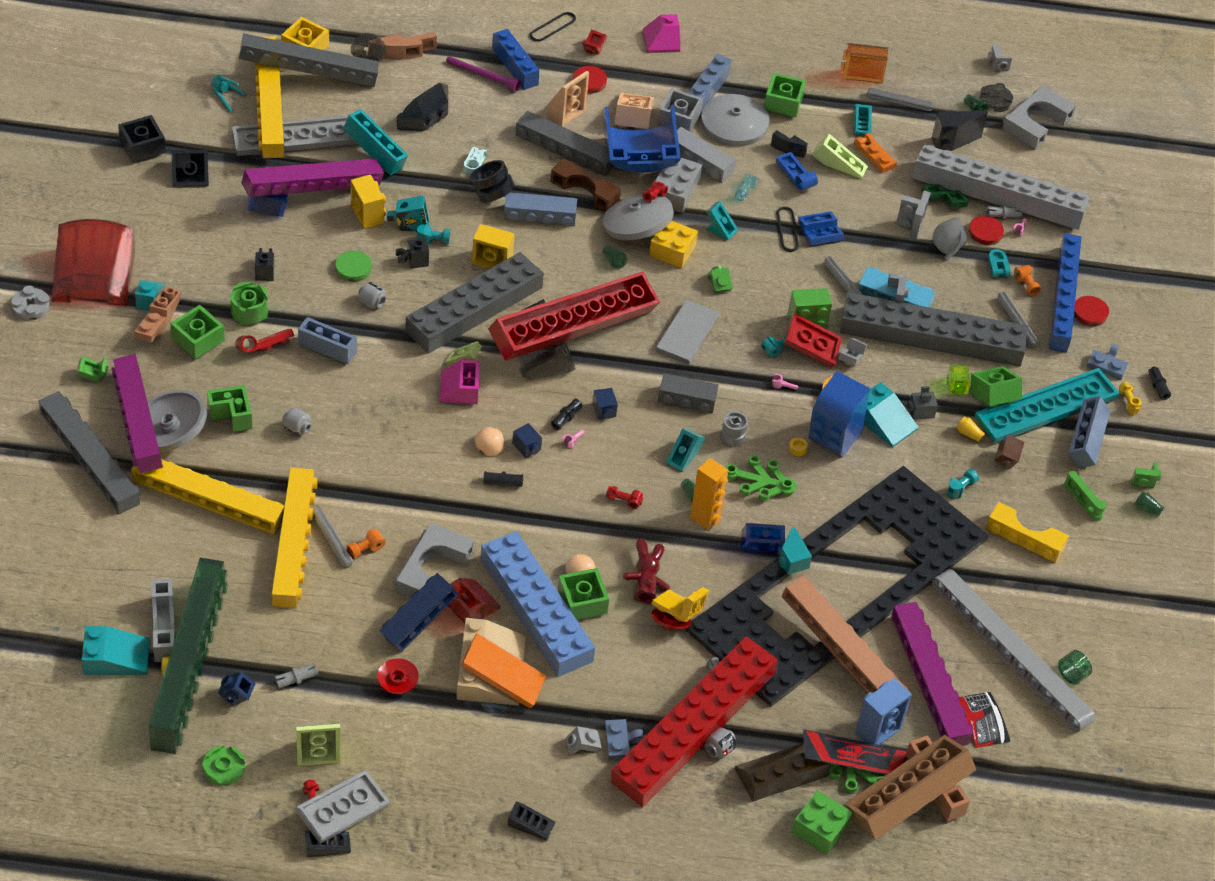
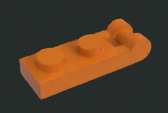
[854,133,897,173]

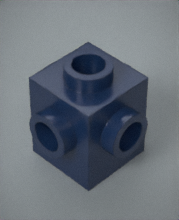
[218,671,256,705]

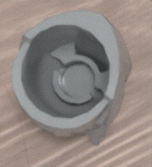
[931,217,967,260]

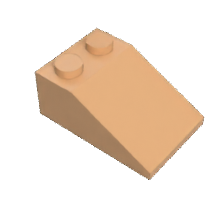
[547,71,589,126]
[614,93,654,130]

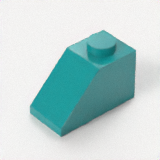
[135,280,165,311]
[666,428,705,471]
[779,527,812,575]

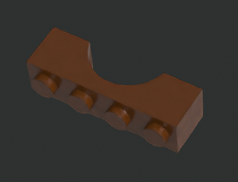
[550,158,621,212]

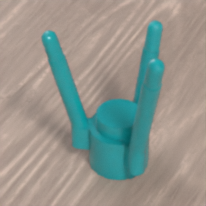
[211,74,247,112]

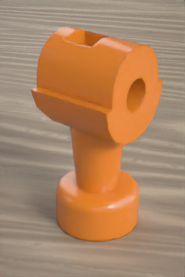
[1014,265,1041,296]
[346,529,386,559]

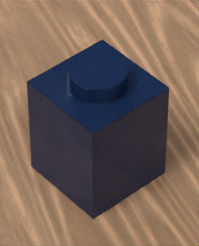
[592,388,618,419]
[512,423,542,458]

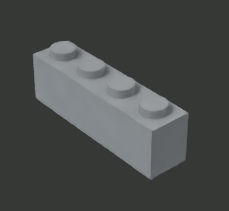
[677,127,736,183]

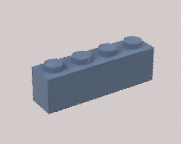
[688,54,732,113]
[504,192,577,226]
[1069,396,1110,468]

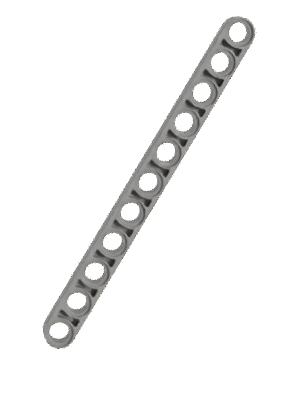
[932,569,1095,732]

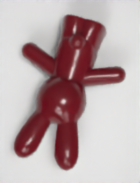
[623,538,670,604]

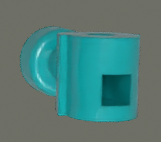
[417,224,451,245]
[761,334,791,357]
[946,468,979,499]

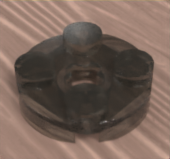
[351,33,385,63]
[979,83,1013,112]

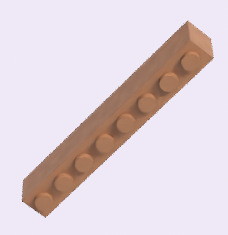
[781,575,908,693]

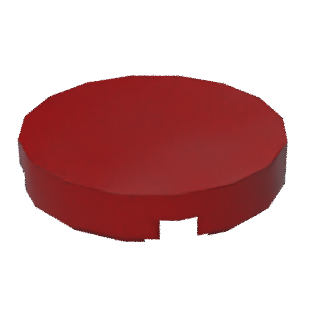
[573,66,607,93]
[968,216,1004,245]
[1074,296,1109,326]

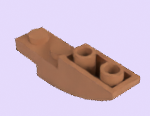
[368,32,437,59]
[134,287,182,343]

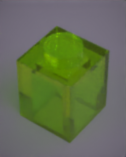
[947,365,971,394]

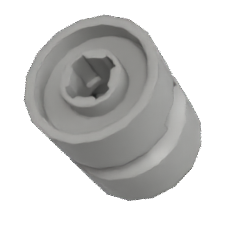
[721,411,748,447]

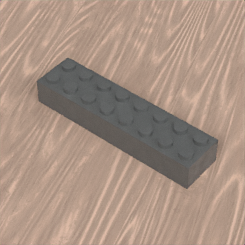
[405,252,544,354]

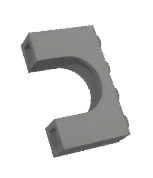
[1002,85,1076,150]
[394,523,474,598]

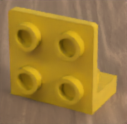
[652,587,710,622]

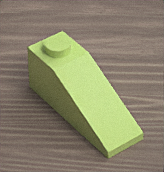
[811,134,868,179]

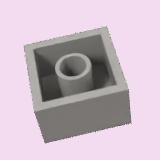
[657,88,703,132]

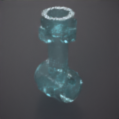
[735,174,759,201]

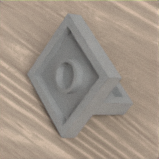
[896,191,931,240]

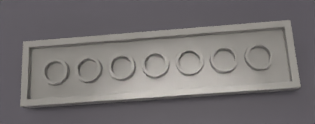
[232,113,372,156]

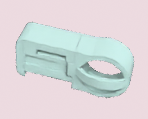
[463,147,487,176]

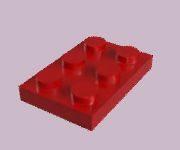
[784,313,842,368]

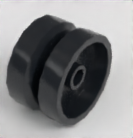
[469,160,515,202]

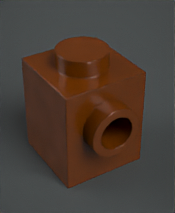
[994,435,1024,468]

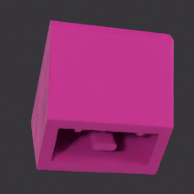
[440,360,480,404]

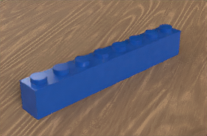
[1049,233,1082,353]

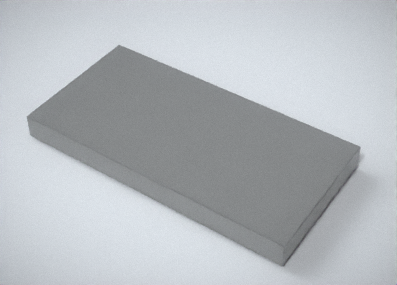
[656,300,719,365]
[295,770,390,844]

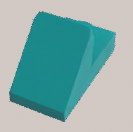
[706,201,738,240]

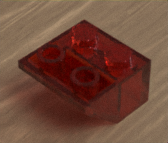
[448,577,501,624]

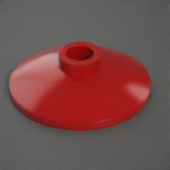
[651,608,691,631]
[377,658,419,694]

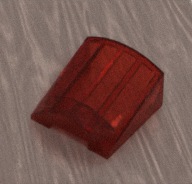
[51,219,135,306]

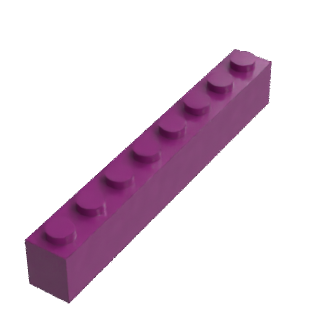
[241,159,384,197]
[111,354,163,474]
[891,602,973,746]

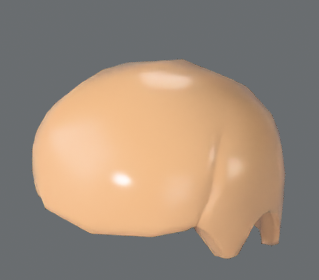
[475,427,505,456]
[565,554,595,574]

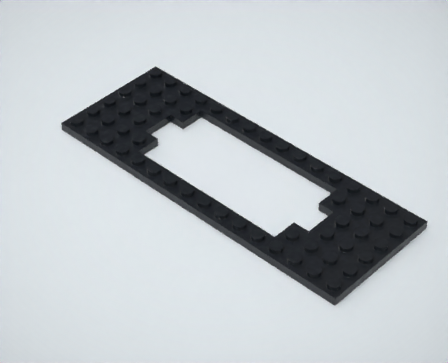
[685,465,989,707]

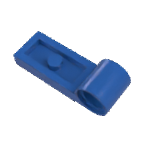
[776,152,818,191]

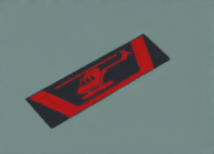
[803,729,908,774]

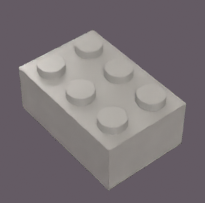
[655,158,702,213]

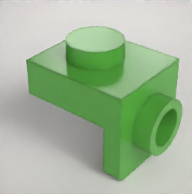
[707,266,733,293]
[76,356,109,383]
[1131,462,1161,488]

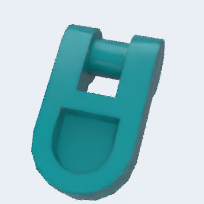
[988,249,1011,278]

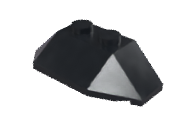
[397,82,448,131]

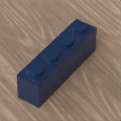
[379,573,459,653]

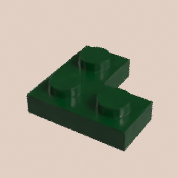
[921,184,969,209]

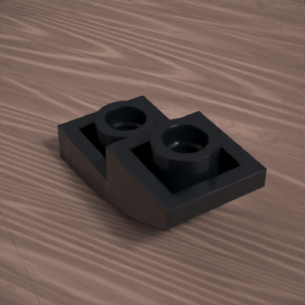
[770,130,808,158]

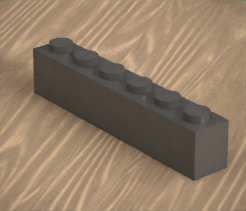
[516,111,614,176]

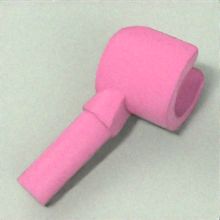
[1013,218,1027,236]
[772,374,798,390]
[562,430,584,448]

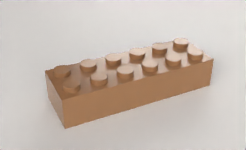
[845,735,976,840]

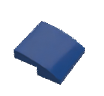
[798,211,844,246]

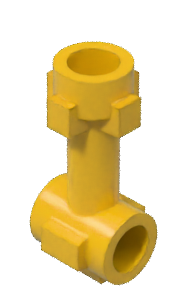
[1119,382,1142,415]

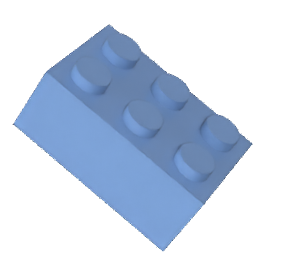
[855,678,912,745]

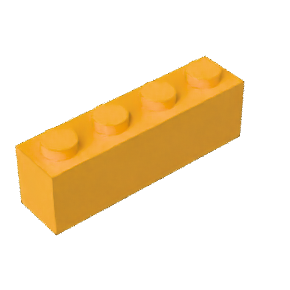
[690,458,729,530]

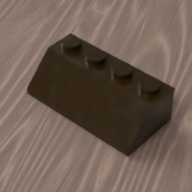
[735,743,831,802]

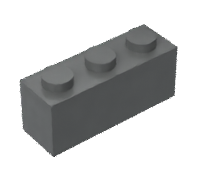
[658,373,719,413]

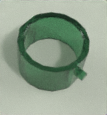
[1058,650,1092,685]

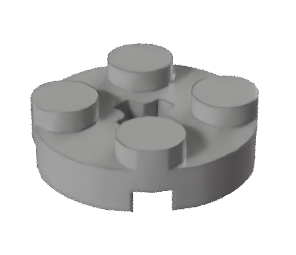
[11,286,50,320]

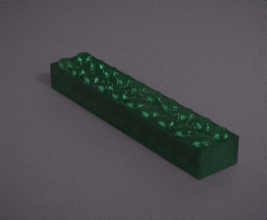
[148,557,228,754]

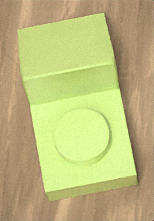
[445,341,482,366]

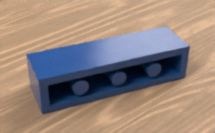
[492,29,540,90]

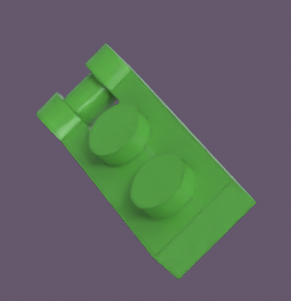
[1064,470,1106,521]

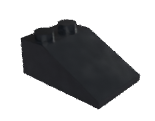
[932,110,988,151]

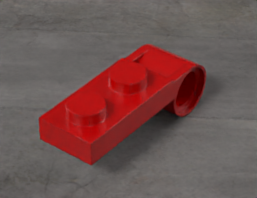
[235,329,294,352]

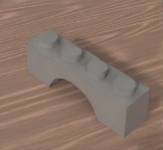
[151,579,176,662]

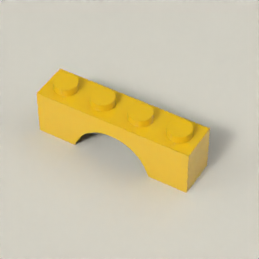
[986,502,1069,563]

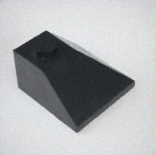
[171,150,209,186]

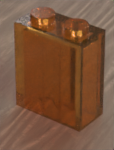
[840,43,888,84]

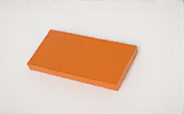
[461,633,546,709]

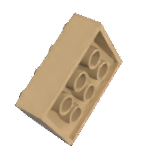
[457,618,526,706]

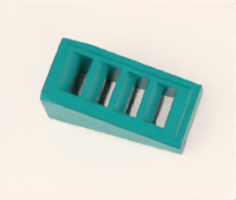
[853,104,872,136]

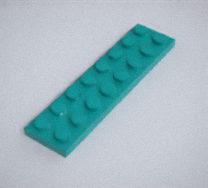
[975,368,1120,443]

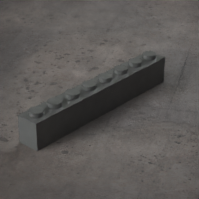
[239,33,379,87]
[38,391,141,514]

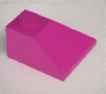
[643,14,681,53]

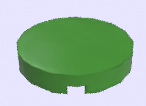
[336,251,372,281]
[202,746,245,786]

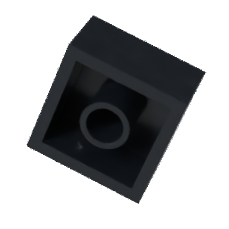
[118,115,166,163]

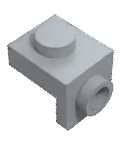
[988,45,1012,70]
[888,274,909,302]
[838,338,867,366]
[566,726,602,755]

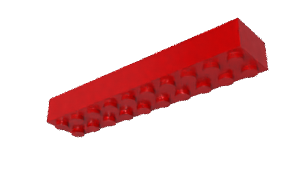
[488,271,660,361]
[611,636,778,808]

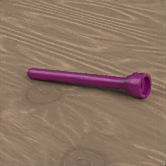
[446,57,521,92]

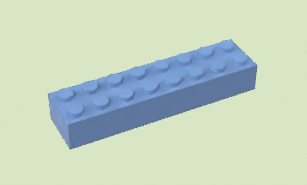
[481,531,595,677]

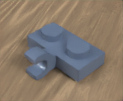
[1087,343,1128,380]
[605,719,643,760]

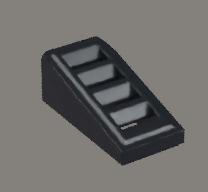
[507,801,556,841]
[305,830,351,857]

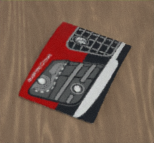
[959,692,1010,748]

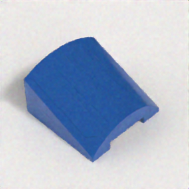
[603,105,681,173]

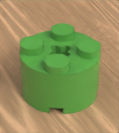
[230,282,268,326]

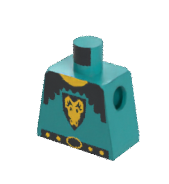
[386,196,430,232]

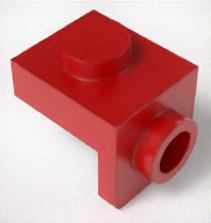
[582,29,607,54]

